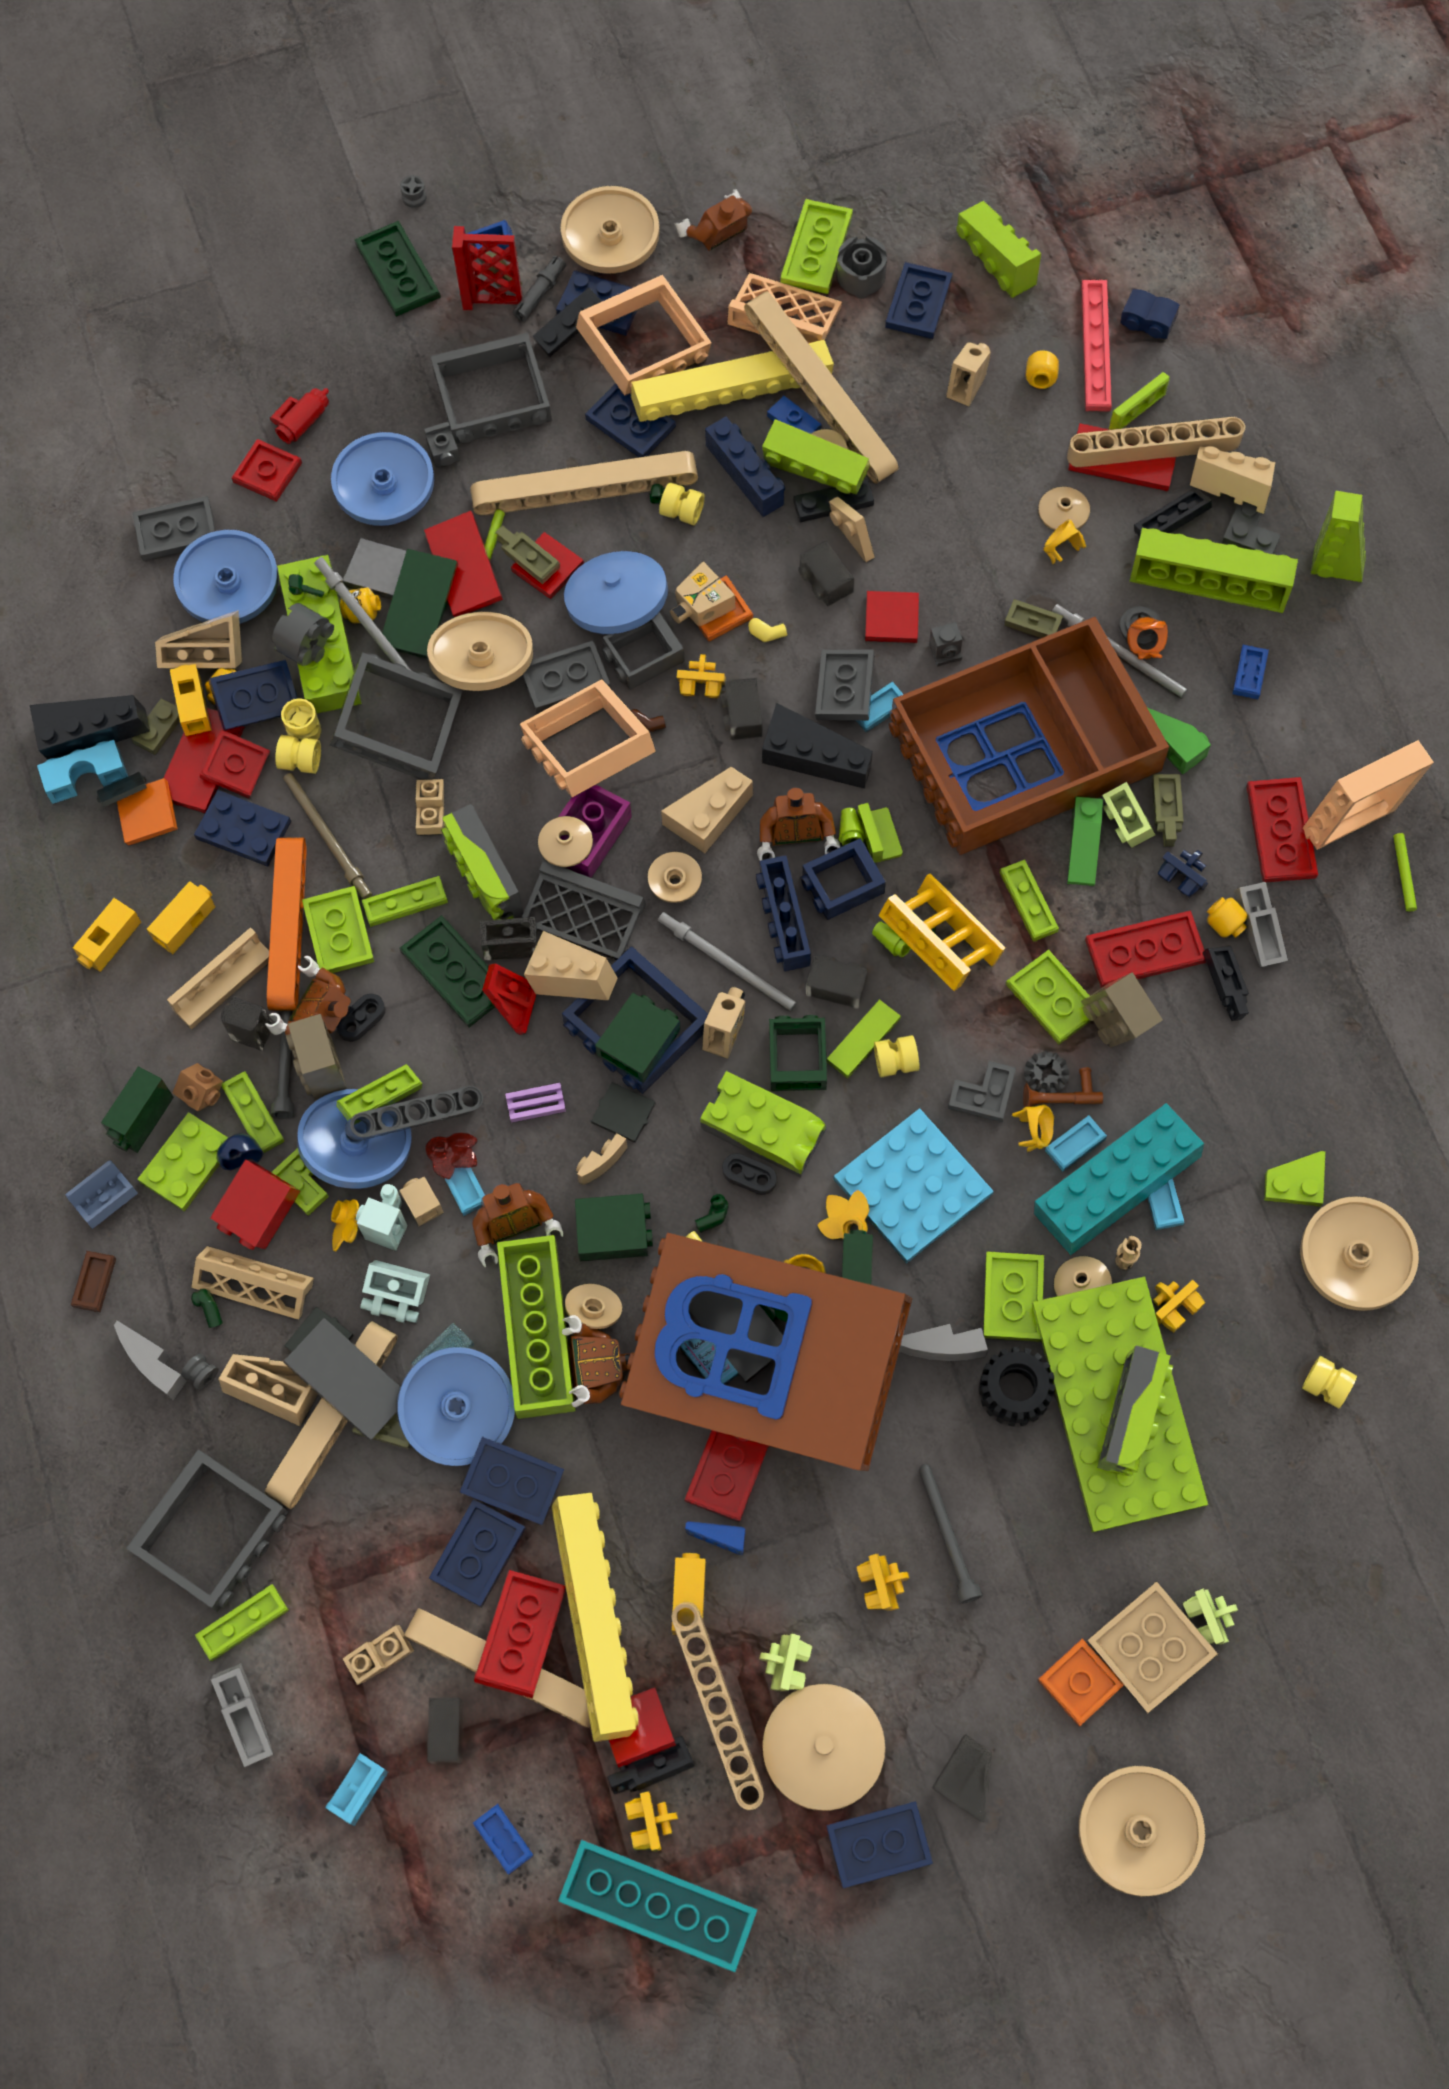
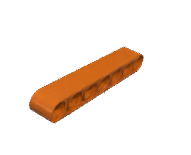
[267,837,307,1011]

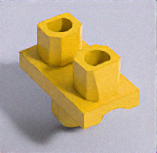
[677,654,726,698]
[1153,1280,1205,1333]
[857,1554,910,1611]
[625,1792,678,1852]

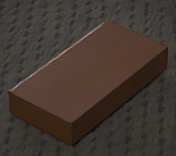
[71,1251,116,1313]

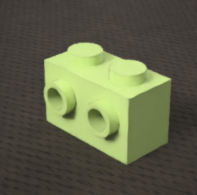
[1103,782,1155,848]

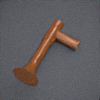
[1023,1067,1103,1107]

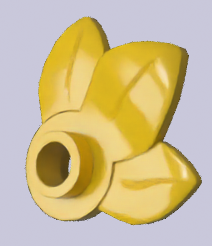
[818,1190,869,1239]
[331,1199,359,1252]

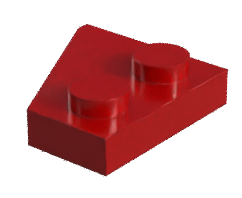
[482,963,537,1035]

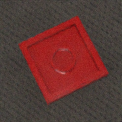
[232,439,302,502]
[511,532,584,599]
[865,591,919,643]
[200,729,270,799]
[609,1687,676,1768]

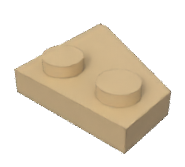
[829,497,874,562]

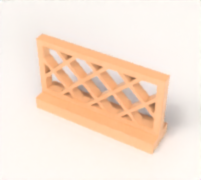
[728,273,842,343]

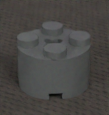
[837,236,887,299]
[272,603,334,666]

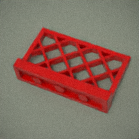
[452,226,523,310]

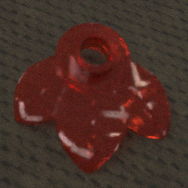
[425,1133,477,1179]

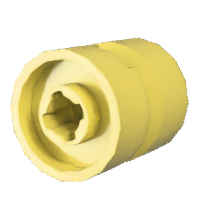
[659,482,705,526]
[281,698,321,742]
[275,735,321,774]
[874,1035,920,1078]
[1302,1356,1357,1409]

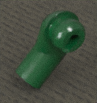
[695,1194,729,1233]
[191,1289,223,1328]

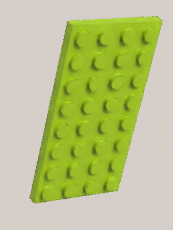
[1032,1276,1208,1533]

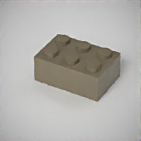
[1081,972,1163,1048]
[286,1014,347,1101]

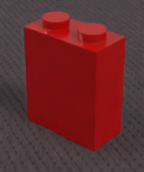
[210,1159,301,1250]

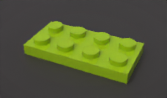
[780,199,853,294]

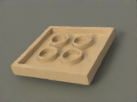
[1088,1582,1218,1713]

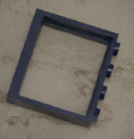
[562,946,708,1094]

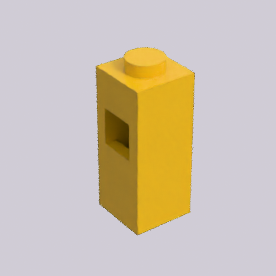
[170,664,211,736]
[147,881,215,955]
[73,898,141,972]
[672,1553,706,1635]

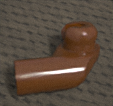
[630,709,666,732]

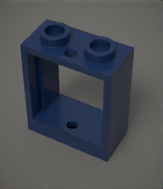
[800,838,886,920]

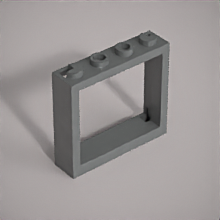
[430,333,552,444]
[330,652,463,780]
[126,1449,288,1612]

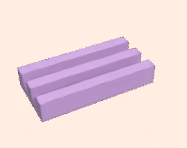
[505,1083,566,1123]

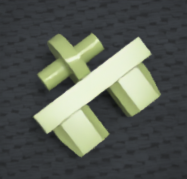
[1183,1589,1238,1645]
[759,1634,812,1691]

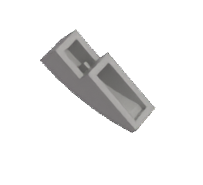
[1234,882,1288,967]
[114,1321,187,1400]
[899,1324,988,1361]
[211,1663,273,1767]

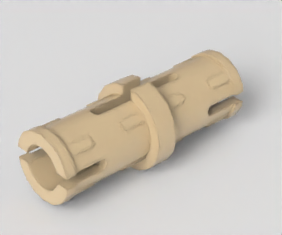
[1115,1236,1142,1270]

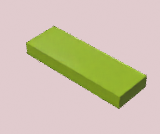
[1109,372,1170,430]
[1000,860,1059,942]
[362,876,448,927]
[826,999,901,1079]
[336,1064,423,1125]
[221,1071,285,1153]
[195,1584,289,1661]

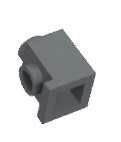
[424,422,460,467]
[929,622,962,666]

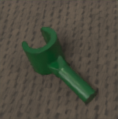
[650,484,685,504]
[288,574,324,598]

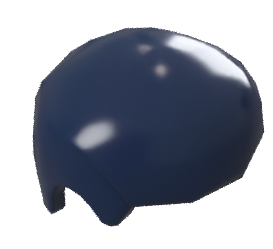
[216,1133,264,1170]

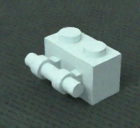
[356,1184,407,1251]
[360,1260,430,1323]

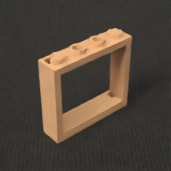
[576,275,712,395]
[520,679,656,797]
[1303,740,1434,850]

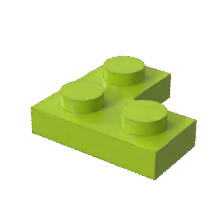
[272,1148,329,1216]

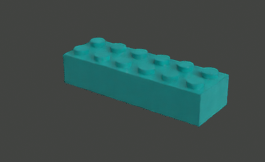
[1034,1103,1204,1255]
[558,1840,757,1973]

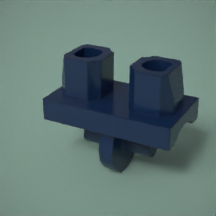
[1158,850,1208,898]

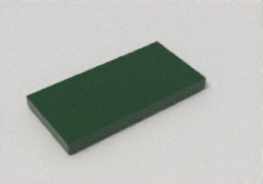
[354,221,441,317]
[382,548,458,659]
[399,915,495,1028]

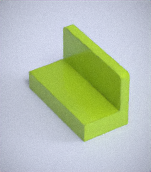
[857,803,903,863]

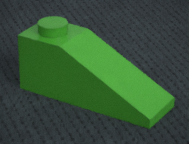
[1148,708,1211,774]
[1067,797,1103,886]

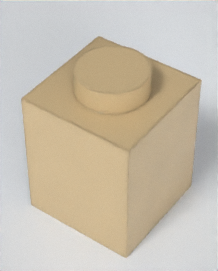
[399,1177,444,1226]

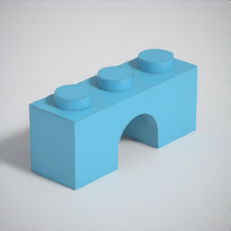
[37,740,128,804]

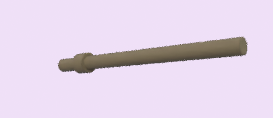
[283,773,372,899]

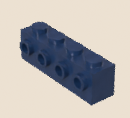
[705,416,785,517]
[756,855,811,972]

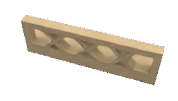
[167,927,269,1030]
[191,1246,314,1320]

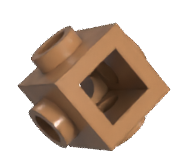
[172,1063,223,1111]

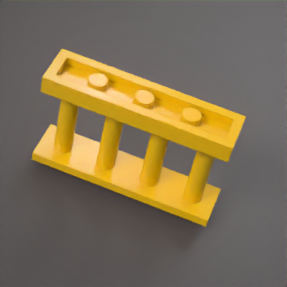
[878,873,1005,991]

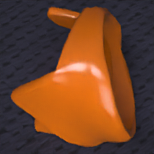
[1127,617,1168,659]

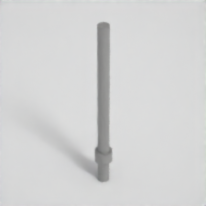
[314,557,412,671]
[1052,604,1187,698]
[658,912,797,1011]

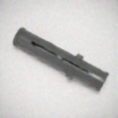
[513,255,567,322]

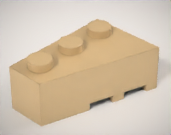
[1190,446,1275,514]
[155,610,242,668]
[661,767,753,853]
[524,931,618,1000]
[219,1354,318,1426]

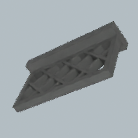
[520,860,646,959]

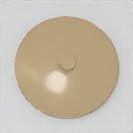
[561,186,659,274]
[427,612,533,691]
[1300,1197,1419,1311]
[763,1684,885,1811]
[1078,1766,1205,1897]

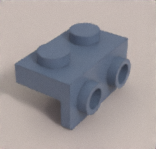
[65,1160,138,1229]

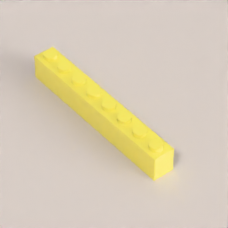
[631,340,834,422]
[551,1493,638,1742]

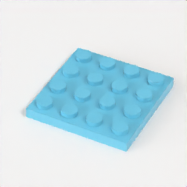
[833,1108,994,1264]

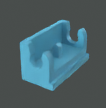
[326,1753,388,1826]

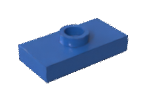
[767,396,822,434]
[1232,645,1269,699]
[473,1804,534,1875]

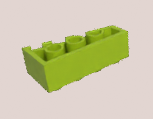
[956,201,1041,298]
[762,419,869,494]
[1311,491,1366,582]

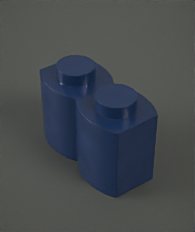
[1120,289,1180,339]

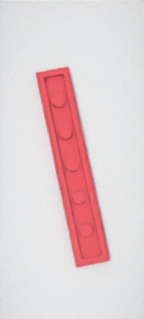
[1081,280,1112,411]

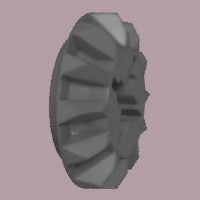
[1119,606,1161,646]
[1024,1050,1069,1093]

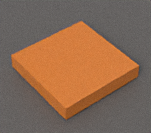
[697,575,753,642]
[117,778,178,846]
[1038,1638,1124,1727]

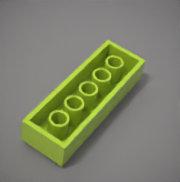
[1129,528,1298,613]
[277,555,362,714]
[497,1235,576,1419]

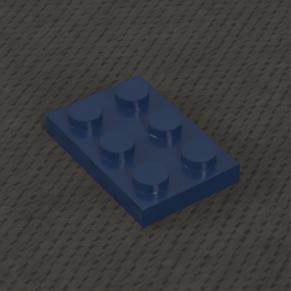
[885,262,953,339]
[556,270,638,336]
[585,383,676,458]
[208,660,298,731]
[194,790,291,867]
[460,1437,565,1525]
[429,1499,526,1608]
[826,1801,933,1889]

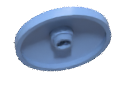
[331,432,434,526]
[173,530,279,624]
[564,551,668,634]
[297,1089,412,1189]
[397,1347,515,1466]

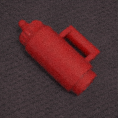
[270,388,329,444]

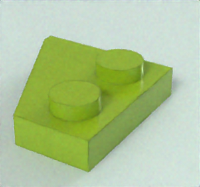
[1264,1151,1325,1207]

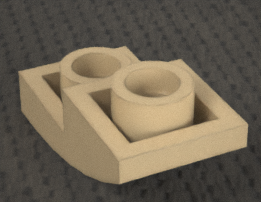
[415,779,444,835]
[576,1133,628,1185]
[343,1625,414,1685]

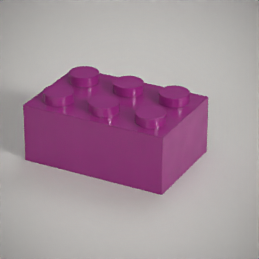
[558,785,632,878]

